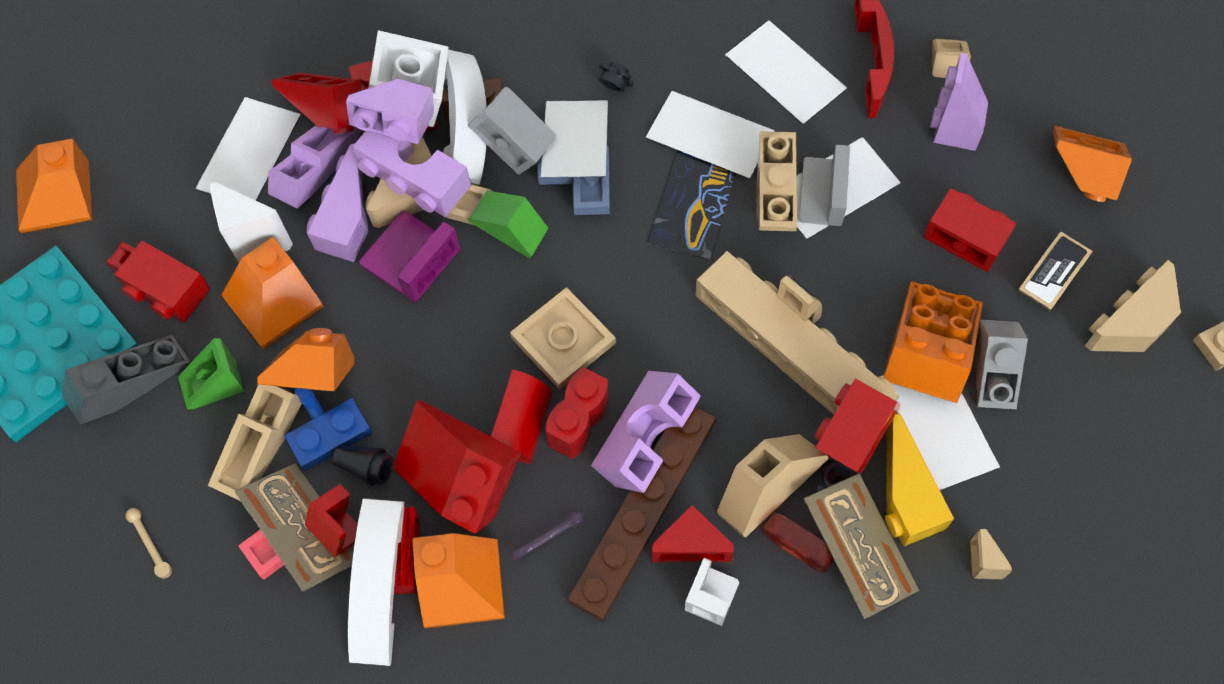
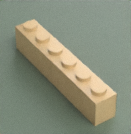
[695,251,899,415]

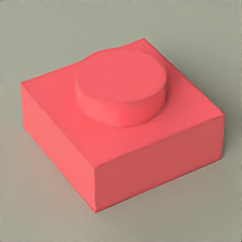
[238,530,284,580]

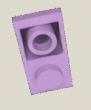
[346,79,434,145]

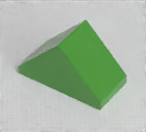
[468,190,548,259]
[178,338,245,409]

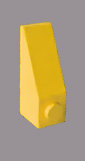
[885,413,954,547]

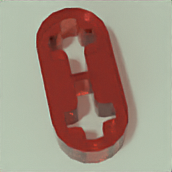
[762,513,834,573]

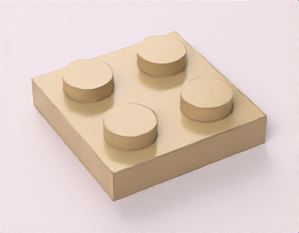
[510,287,616,390]

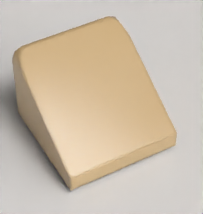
[932,39,971,78]
[970,529,1012,579]

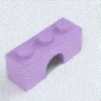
[352,131,471,217]
[591,371,701,493]

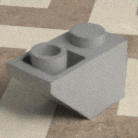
[975,320,1028,409]

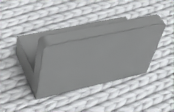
[467,87,556,175]
[799,145,850,226]

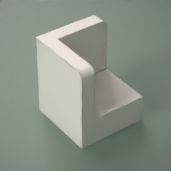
[685,558,739,626]

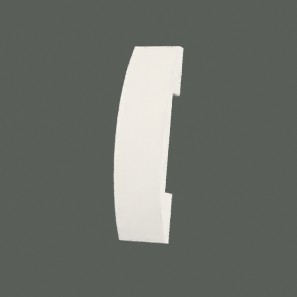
[444,50,487,186]
[348,499,404,666]

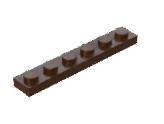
[568,407,716,622]

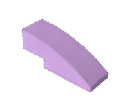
[268,125,362,208]

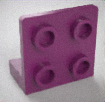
[359,211,460,303]

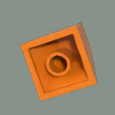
[1052,126,1132,202]
[16,138,92,233]
[221,237,324,349]
[257,328,355,391]
[413,533,505,629]

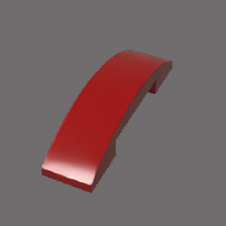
[854,0,894,119]

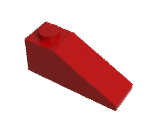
[271,72,362,134]

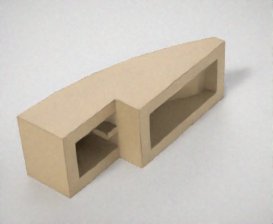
[208,384,302,501]

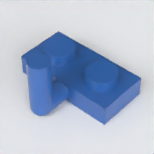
[284,388,372,471]

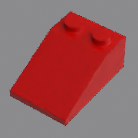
[393,400,521,534]

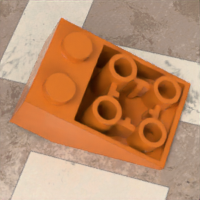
[883,281,983,403]

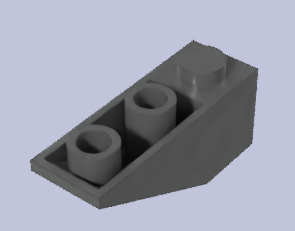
[62,335,190,425]

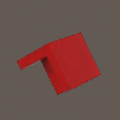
[305,484,358,558]

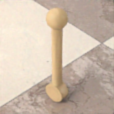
[125,508,172,579]

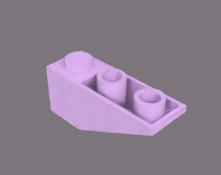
[930,53,988,151]
[307,144,368,262]

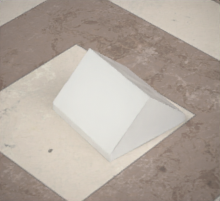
[209,181,293,262]

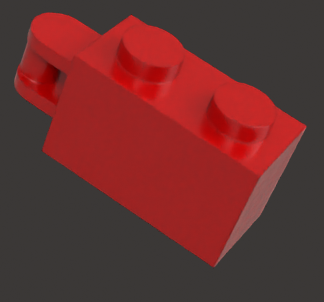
[106,241,211,323]

